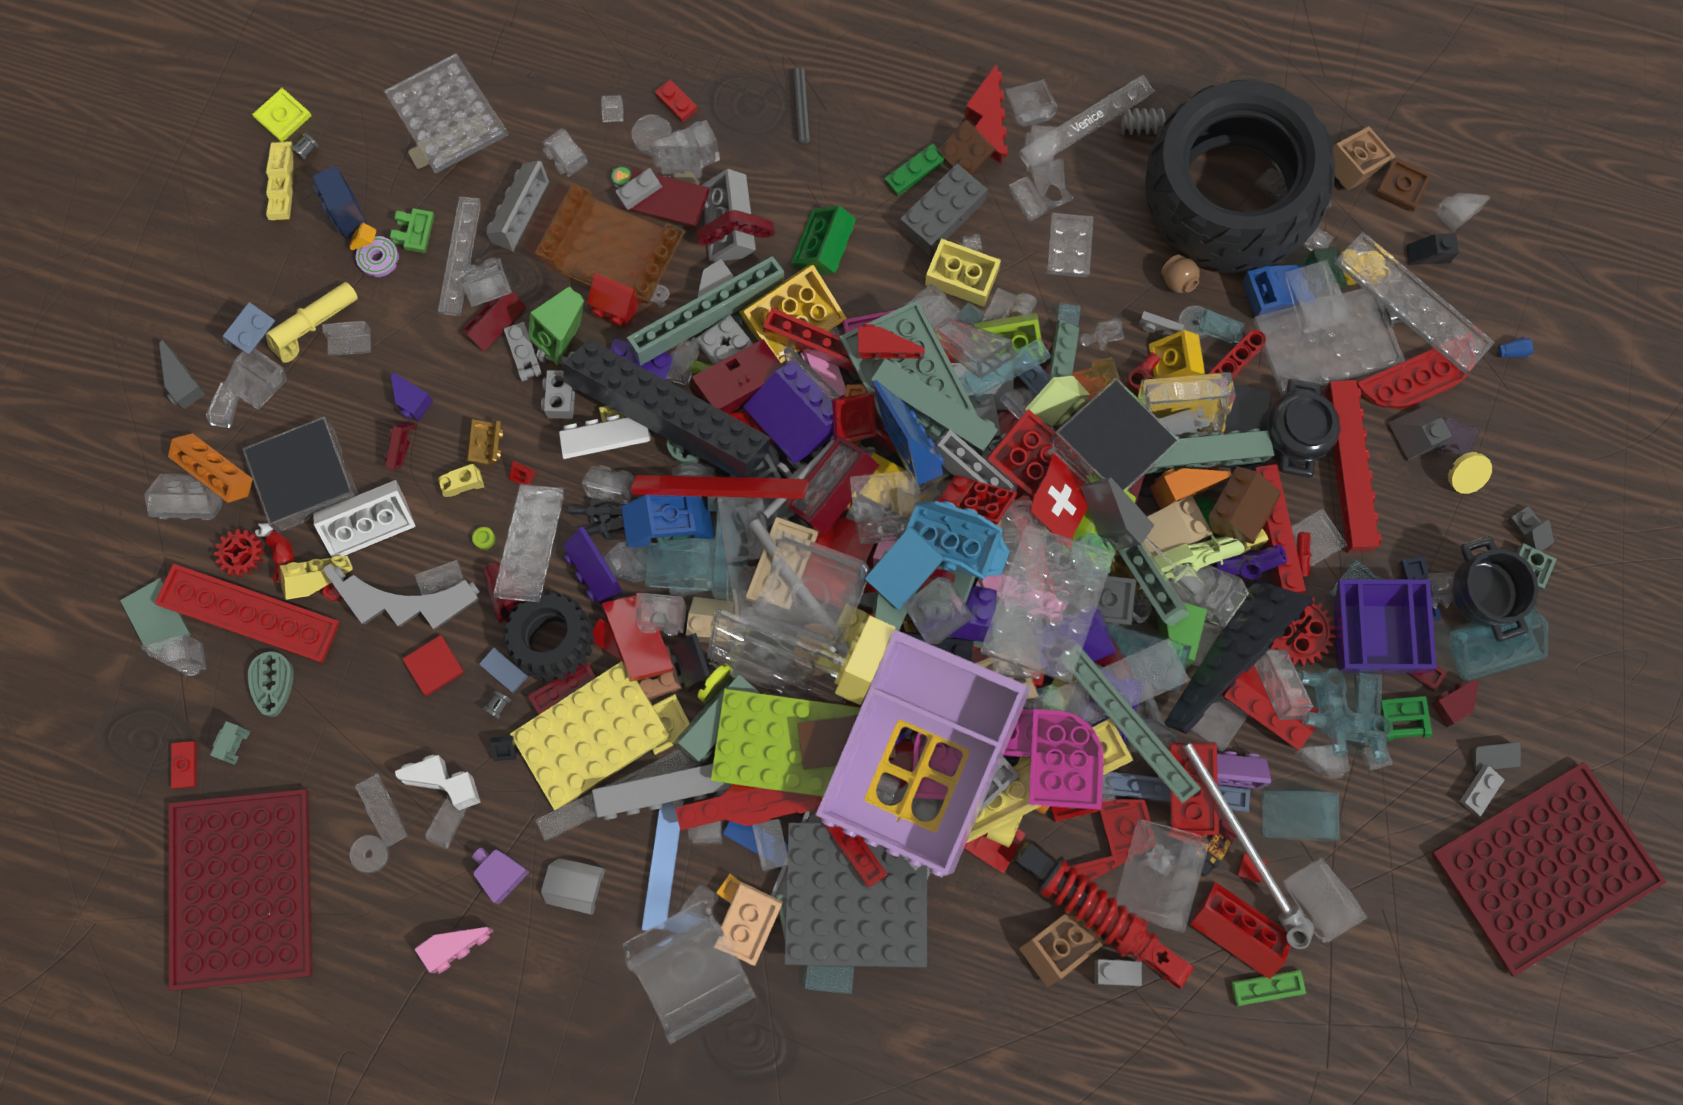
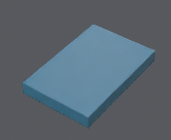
[865,527,945,610]

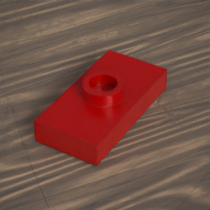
[171,741,197,789]

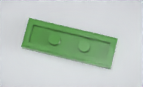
[1231,970,1306,1006]

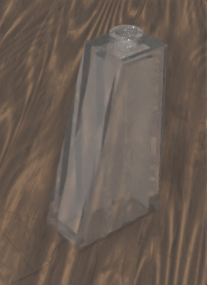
[933,318,1015,379]

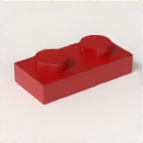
[655,80,698,123]

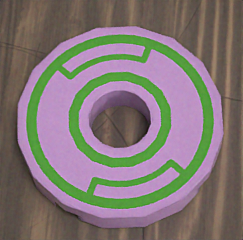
[356,236,399,277]

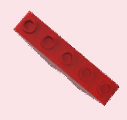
[965,65,1008,164]

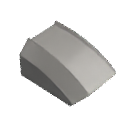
[541,858,605,915]

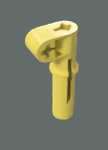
[266,282,358,363]

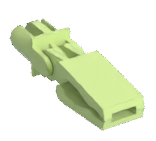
[1154,535,1245,578]

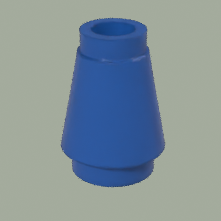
[1498,337,1533,358]

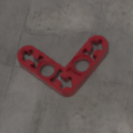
[696,210,775,245]

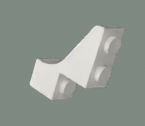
[395,755,480,810]

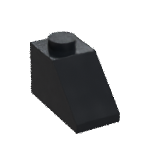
[1406,233,1459,265]

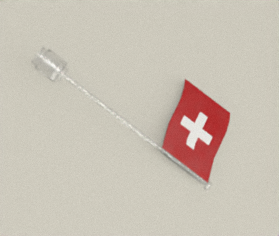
[1030,446,1206,596]

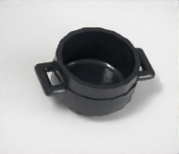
[1260,379,1341,478]
[1451,536,1539,642]

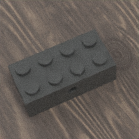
[900,164,988,256]

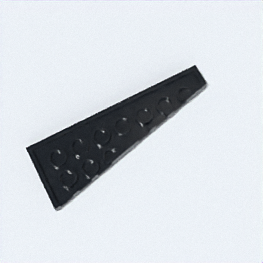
[1164,579,1314,734]

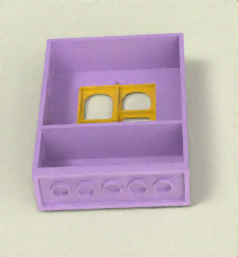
[816,630,1031,877]

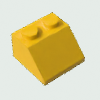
[1149,330,1205,383]

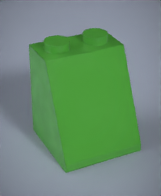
[528,287,584,365]
[1155,603,1207,671]

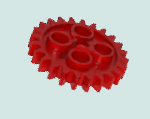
[1268,598,1336,667]

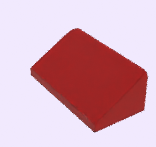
[592,619,622,661]

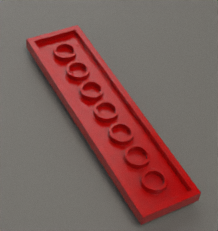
[154,564,340,664]

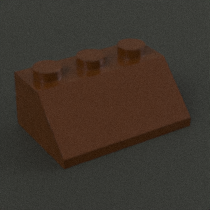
[1209,466,1281,544]

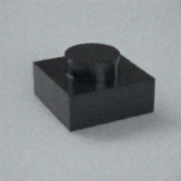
[490,736,517,761]

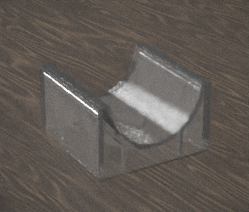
[743,529,871,656]
[622,898,756,1044]

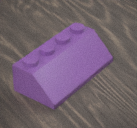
[1217,751,1271,789]

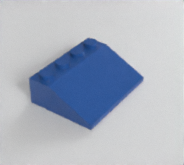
[872,380,944,485]

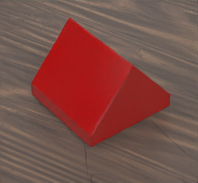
[509,461,537,488]

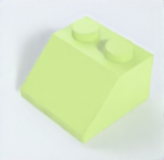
[1025,376,1090,426]

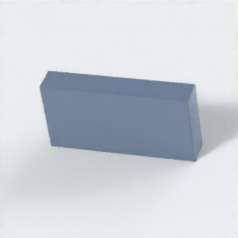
[479,648,528,693]

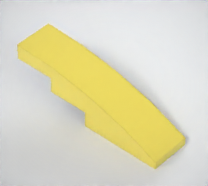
[266,142,293,220]

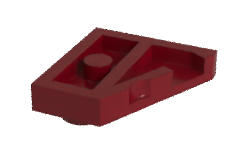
[385,421,417,470]

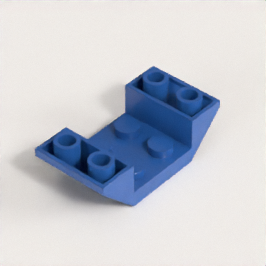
[621,495,714,548]

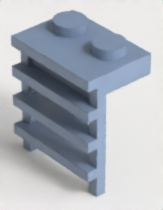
[223,302,275,356]

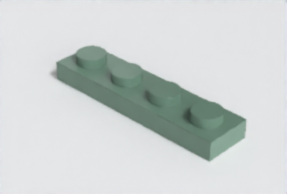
[1047,320,1079,384]

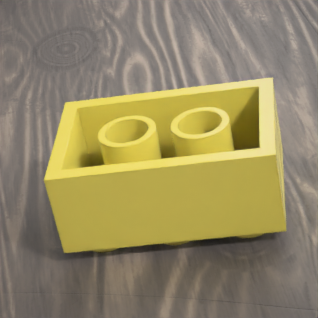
[925,239,1001,307]
[834,616,896,705]

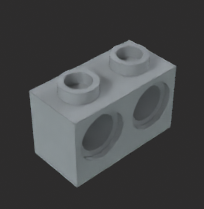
[541,370,575,419]

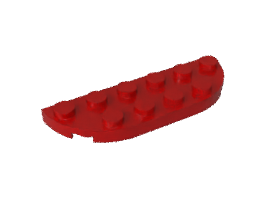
[1357,333,1475,409]

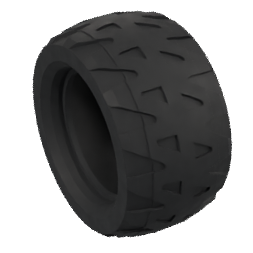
[1145,80,1335,273]

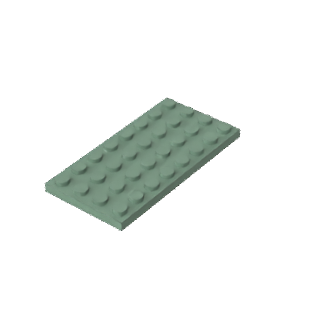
[839,300,994,492]

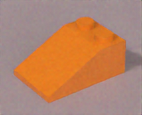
[1149,468,1232,510]

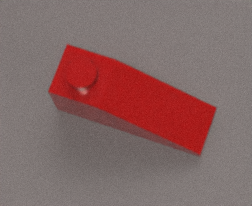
[857,324,925,359]

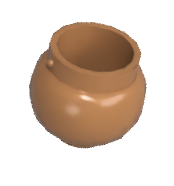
[1161,255,1200,293]

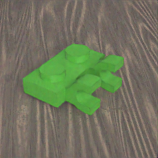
[390,209,435,253]

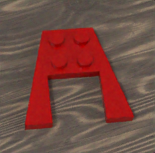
[1051,799,1157,883]

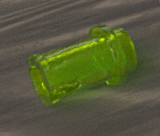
[690,359,715,374]

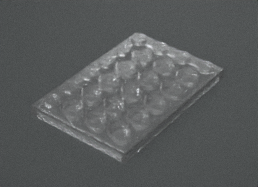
[384,54,509,174]
[1254,285,1405,396]
[980,525,1115,683]

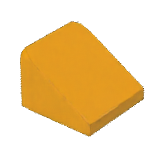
[349,223,376,250]

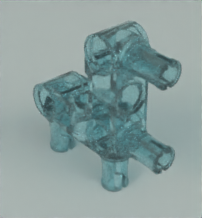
[1296,668,1391,764]

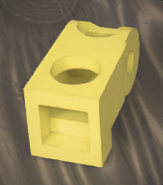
[438,464,484,497]

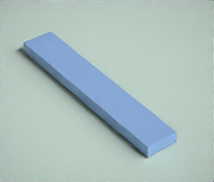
[642,802,684,933]

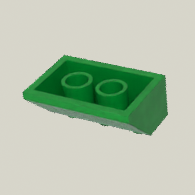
[791,205,856,275]

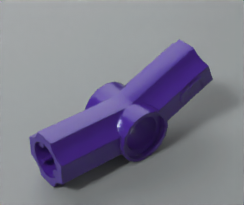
[1217,545,1288,579]

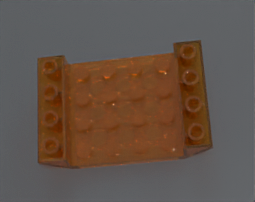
[535,183,686,303]

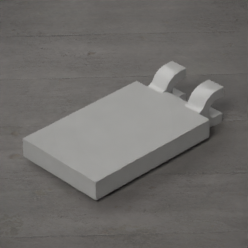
[1157,408,1210,439]

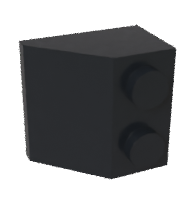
[671,633,711,692]

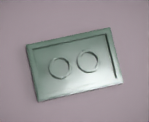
[120,578,192,657]

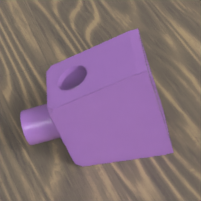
[472,847,530,904]

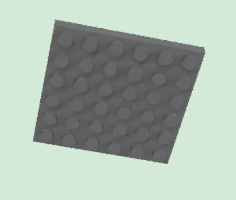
[785,823,927,968]

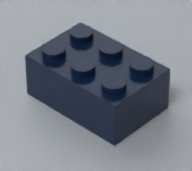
[313,166,368,238]

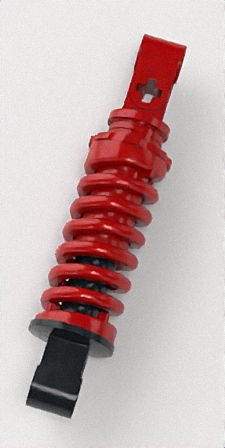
[1012,841,1194,989]

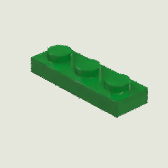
[885,144,946,197]

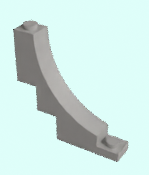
[323,564,480,630]

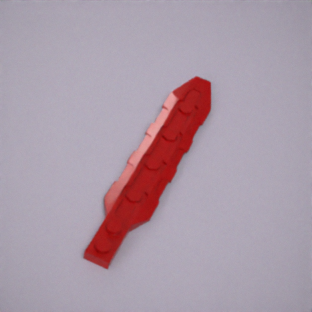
[675,741,914,831]

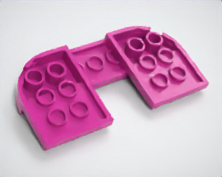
[913,709,1104,809]

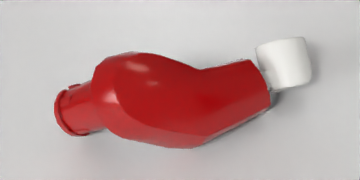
[255,523,294,583]

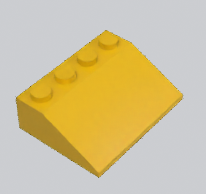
[739,265,847,363]

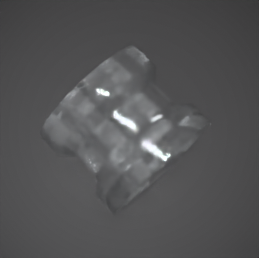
[961,233,982,253]

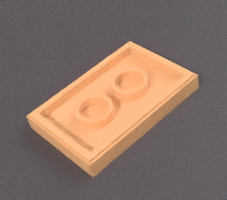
[713,882,783,966]

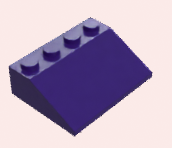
[743,360,834,464]

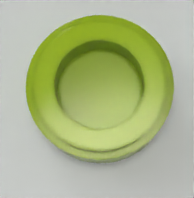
[472,527,495,550]

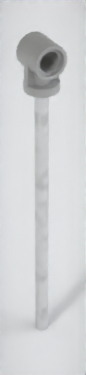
[1182,742,1314,949]

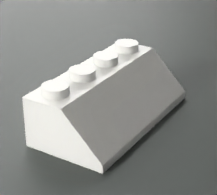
[559,415,651,459]
[313,480,416,558]

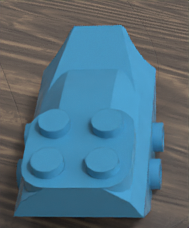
[906,501,1010,579]

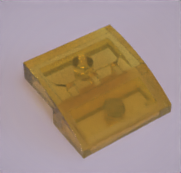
[1072,357,1121,411]

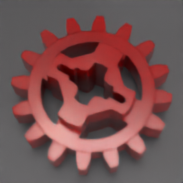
[214,529,265,577]

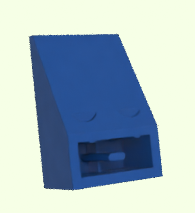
[1242,265,1316,319]

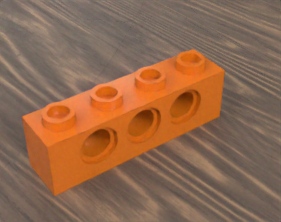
[168,433,253,503]

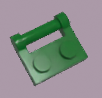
[1379,696,1432,741]

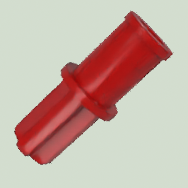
[1297,532,1313,577]

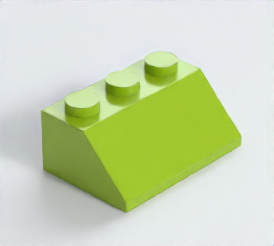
[974,313,1044,366]

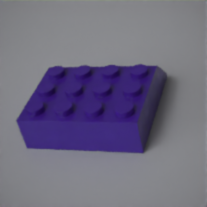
[1334,579,1437,673]

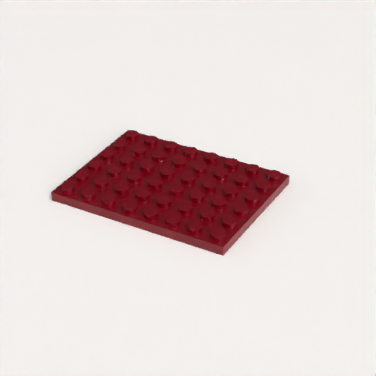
[1431,762,1667,977]
[169,789,313,991]

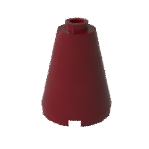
[483,562,535,624]

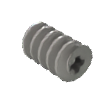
[1121,108,1166,135]

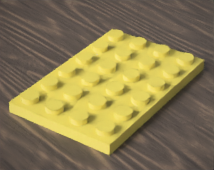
[510,661,671,811]

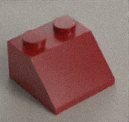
[587,273,639,328]

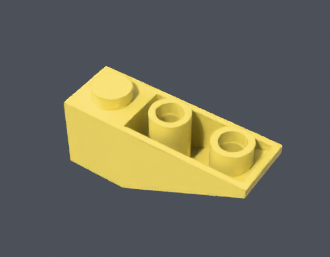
[280,556,353,600]

